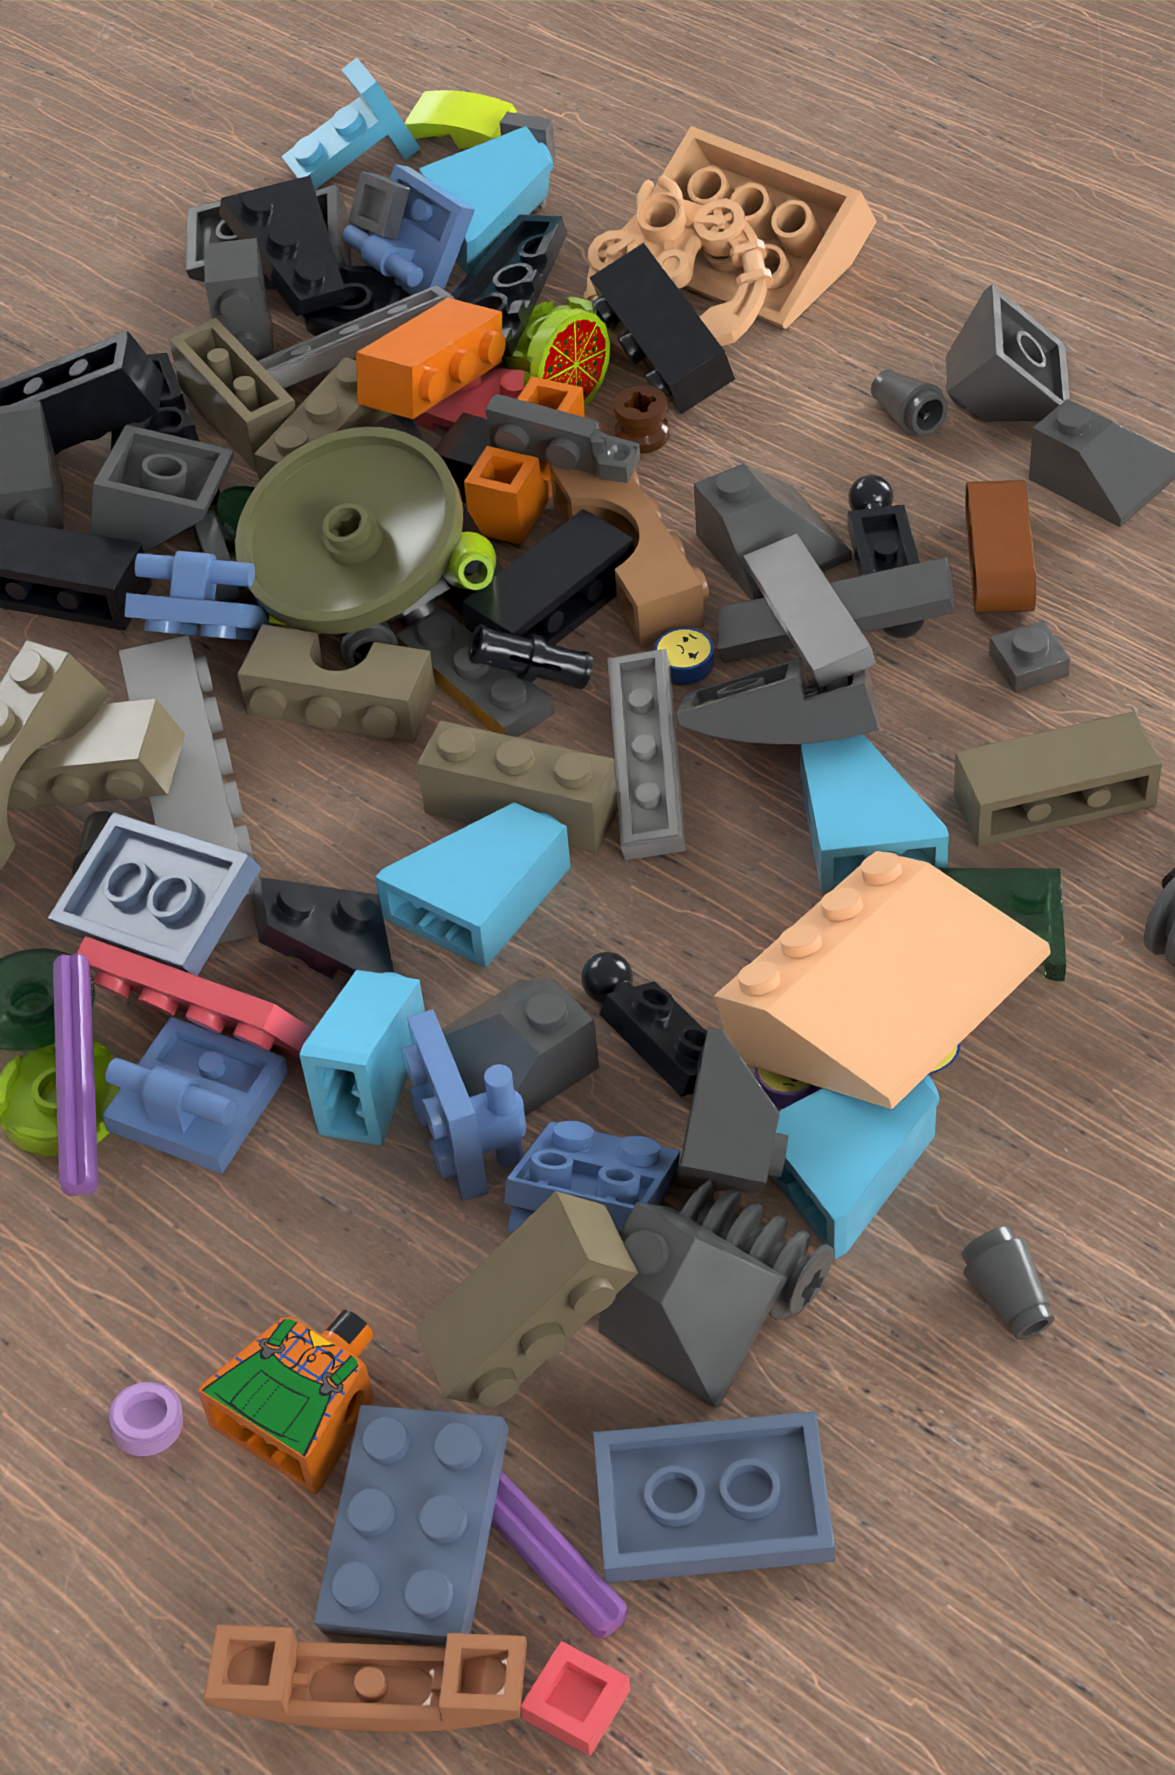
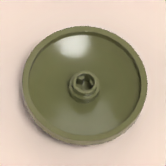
[235,427,463,634]

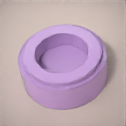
[109,1382,183,1456]

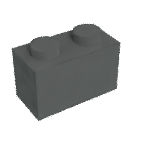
[204,238,274,361]

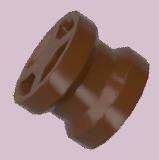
[613,384,669,454]

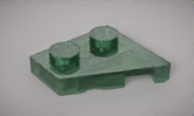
[937,868,1066,981]

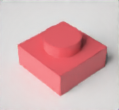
[521,1641,630,1757]

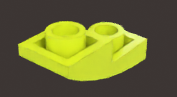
[404,90,517,149]

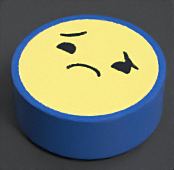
[654,627,714,684]

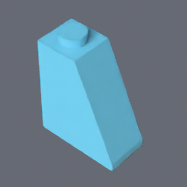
[419,126,553,275]
[800,734,949,892]
[375,802,571,968]
[299,970,425,1146]
[770,1075,940,1260]

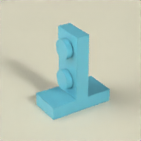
[281,58,421,190]

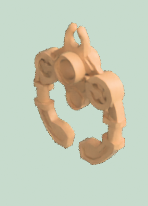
[583,176,774,365]

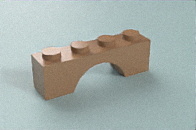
[550,464,710,648]

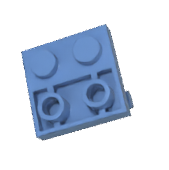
[342,164,475,295]
[125,551,273,641]
[401,1009,527,1201]
[102,1017,289,1174]
[504,1121,680,1235]

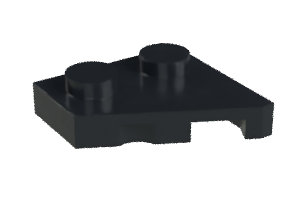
[251,877,394,979]

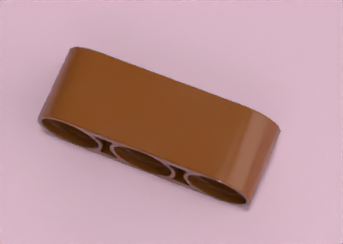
[965,480,1036,613]

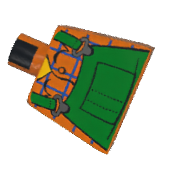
[197,1310,374,1495]

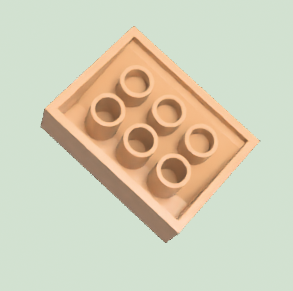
[650,126,877,330]
[714,851,1051,1109]

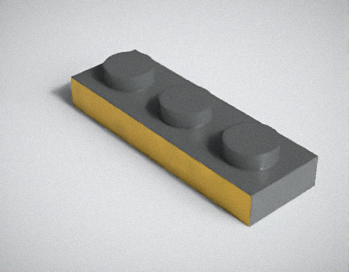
[395,607,553,737]

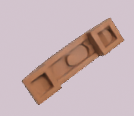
[204,1624,527,1732]

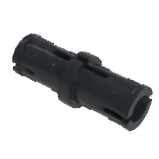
[468,625,593,690]

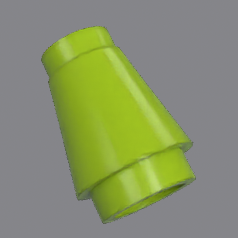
[442,532,496,590]

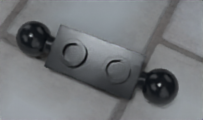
[847,475,924,639]
[581,952,707,1097]

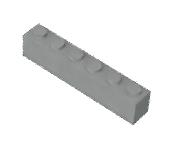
[119,635,259,944]

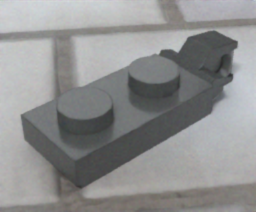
[485,394,640,483]

